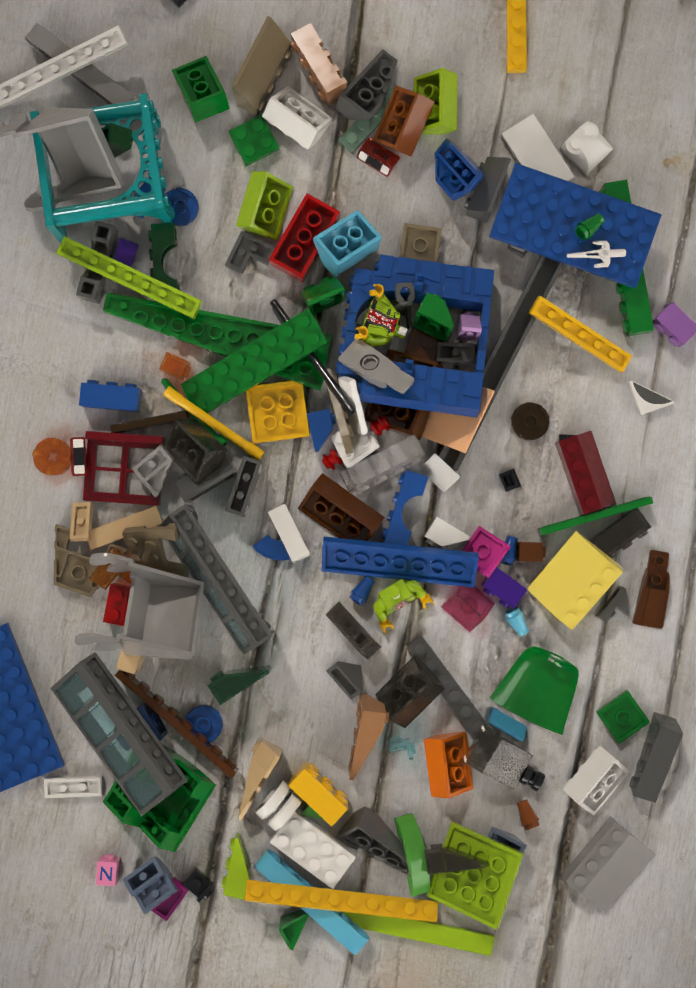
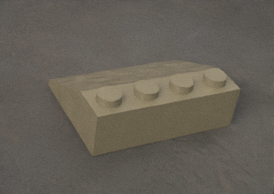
[232,16,293,116]

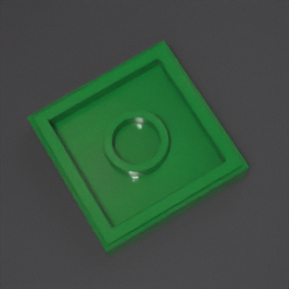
[595,690,650,744]

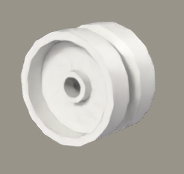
[255,780,303,831]

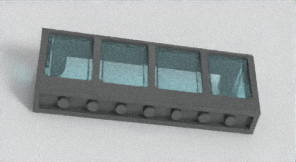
[160,504,276,654]
[50,652,188,816]

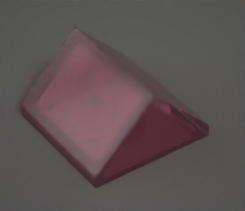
[441,586,495,632]

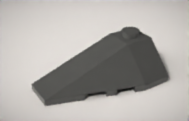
[335,49,398,120]
[337,806,409,872]

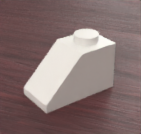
[424,517,470,548]

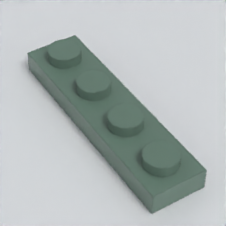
[338,84,394,155]

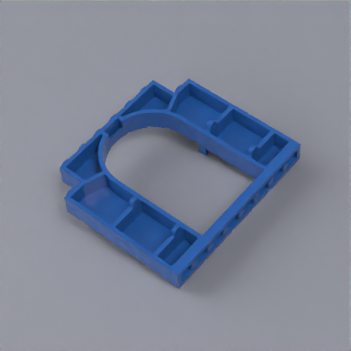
[336,254,494,418]

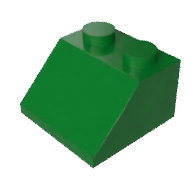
[412,292,454,342]

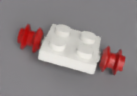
[322,415,390,470]

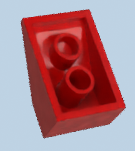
[103,583,131,626]

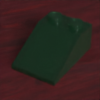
[207,665,272,705]

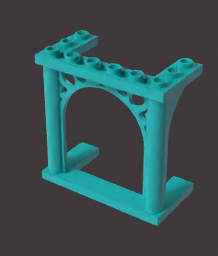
[30,93,175,243]

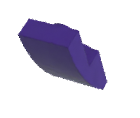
[113,238,139,268]

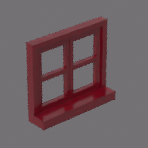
[83,431,165,506]

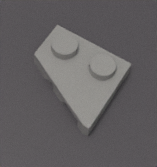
[132,444,174,498]

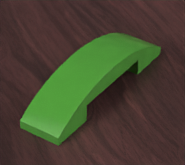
[394,813,430,897]

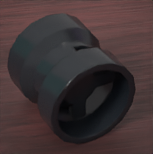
[519,765,545,791]

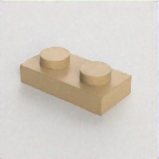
[69,502,93,542]

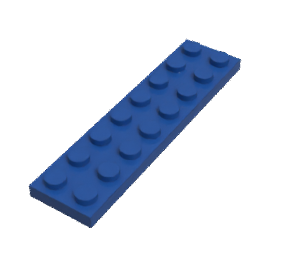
[321,537,479,588]

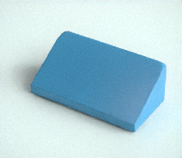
[487,708,526,742]

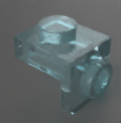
[386,737,416,760]

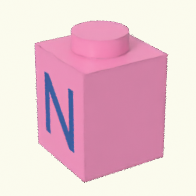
[96,854,120,886]

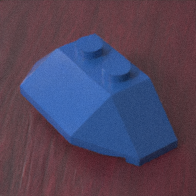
[434,138,486,201]

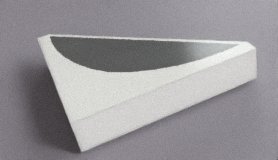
[628,381,675,415]

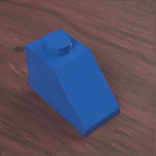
[307,409,336,452]

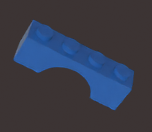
[381,470,428,545]

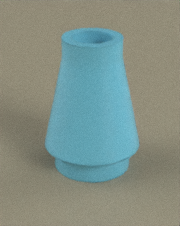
[505,606,529,636]

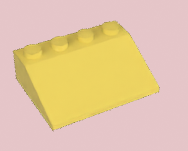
[527,531,623,630]

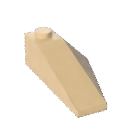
[238,738,282,820]

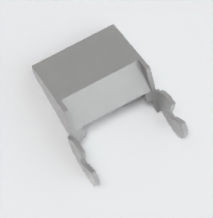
[0,107,125,212]
[75,553,205,660]

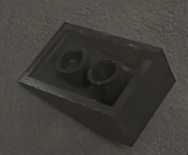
[463,726,533,789]

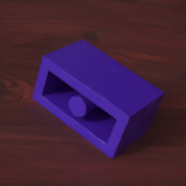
[481,567,527,609]

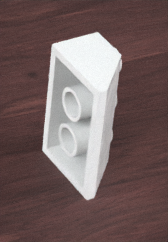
[262,86,333,149]
[563,745,631,816]

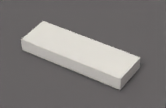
[338,376,368,435]
[268,504,310,563]
[44,775,104,798]

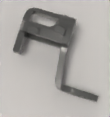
[394,282,415,333]

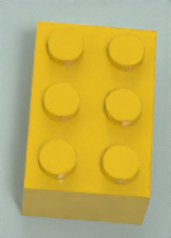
[288,761,348,827]

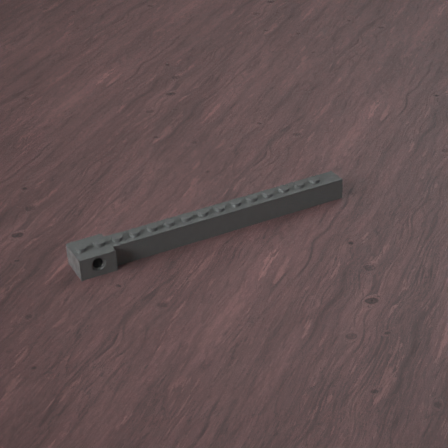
[438,256,563,472]

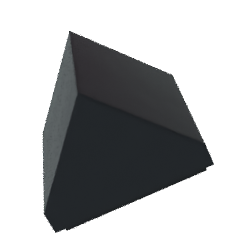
[499,468,521,492]

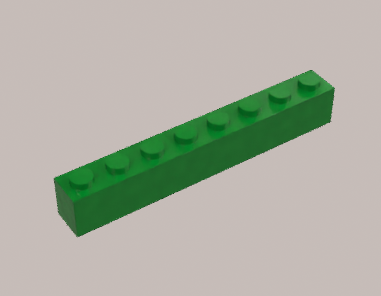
[599,179,654,337]

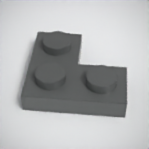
[225,231,275,275]

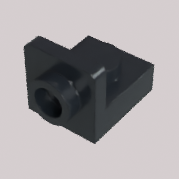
[183,868,214,903]

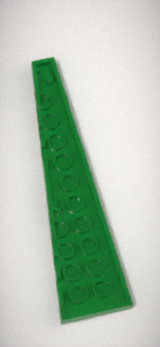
[103,292,332,391]

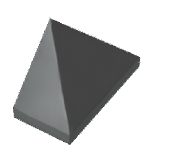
[326,661,363,699]

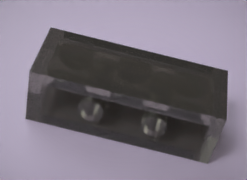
[589,508,651,559]

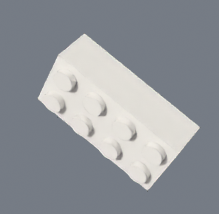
[270,808,356,889]

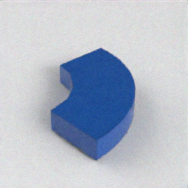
[253,534,291,560]

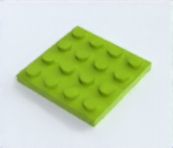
[426,822,524,930]

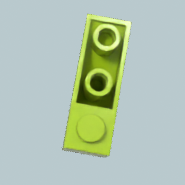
[221,833,251,900]

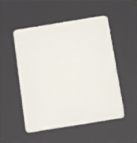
[420,453,460,492]

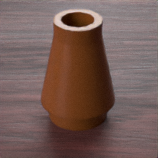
[516,799,539,830]

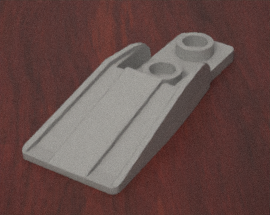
[338,339,414,394]

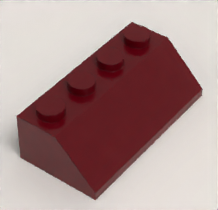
[555,431,616,515]

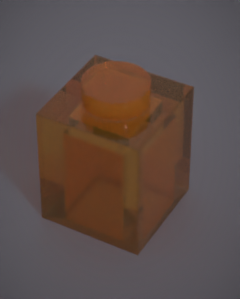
[159,352,191,381]

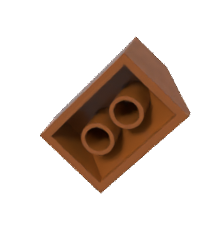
[373,86,435,157]

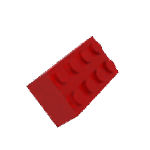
[269,193,340,283]

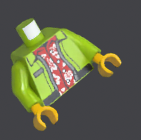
[354,284,407,347]
[373,579,434,633]

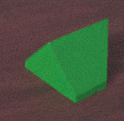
[279,909,309,951]

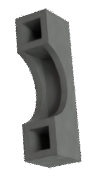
[76,221,118,304]

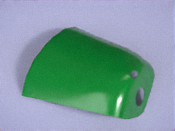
[489,646,579,735]

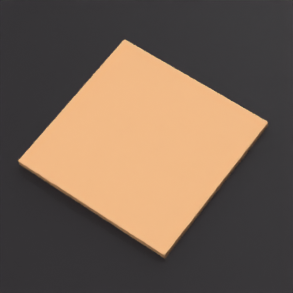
[422,387,495,453]

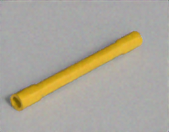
[163,386,265,461]

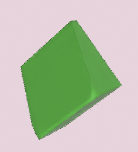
[301,804,323,819]

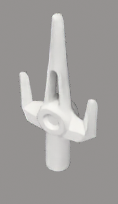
[567,241,626,268]

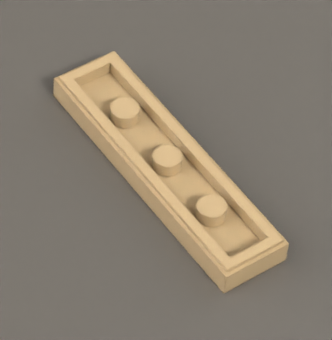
[88,506,163,550]

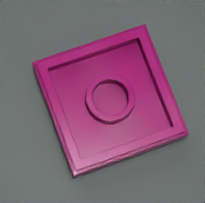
[462,526,510,578]

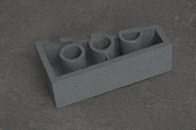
[629,712,683,803]

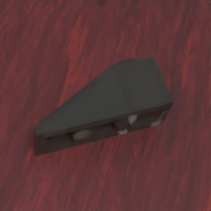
[325,602,382,660]
[424,843,489,874]

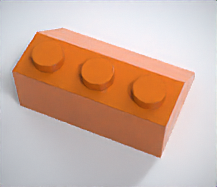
[424,731,473,798]

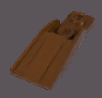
[632,550,670,629]

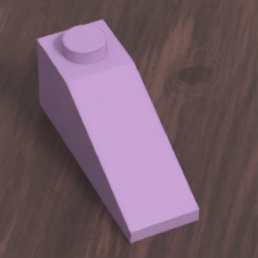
[456,312,482,342]

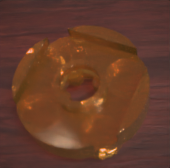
[32,438,73,476]

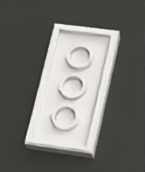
[501,114,574,181]

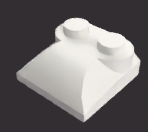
[560,121,613,176]

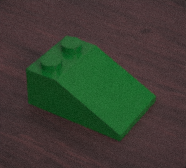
[172,56,230,123]
[301,276,345,315]

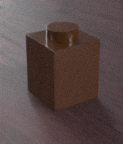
[517,542,546,562]

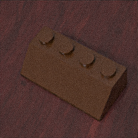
[297,473,385,541]

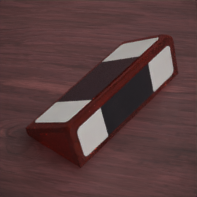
[357,138,400,177]
[70,437,87,477]

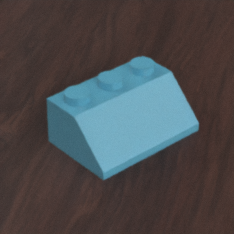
[313,210,382,278]

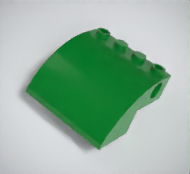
[103,745,216,852]

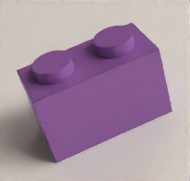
[652,302,696,347]

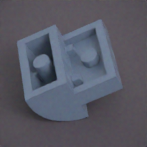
[122,857,178,914]

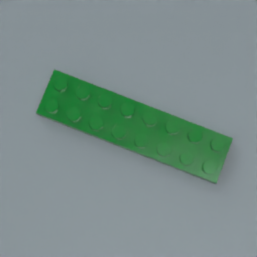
[180,308,329,413]

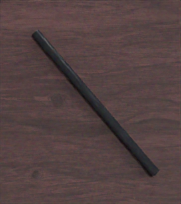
[270,299,356,415]

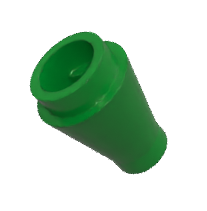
[575,213,605,240]

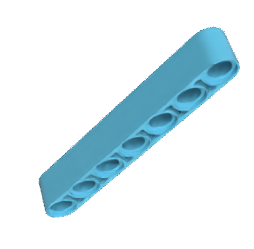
[255,849,370,955]

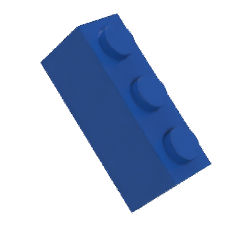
[79,380,142,413]

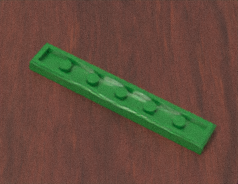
[537,496,653,535]

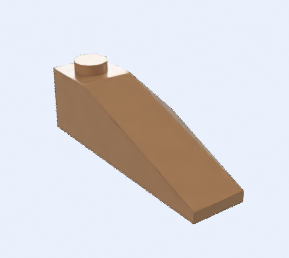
[348,693,389,780]

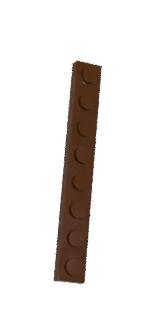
[114,670,239,779]

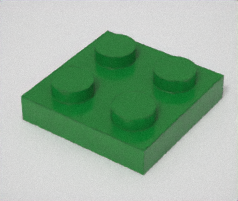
[228,114,280,167]

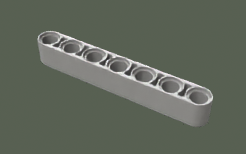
[25,23,137,105]

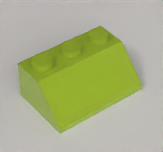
[414,68,457,135]
[235,171,294,241]

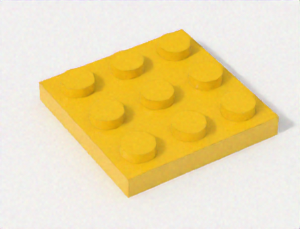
[246,381,310,444]

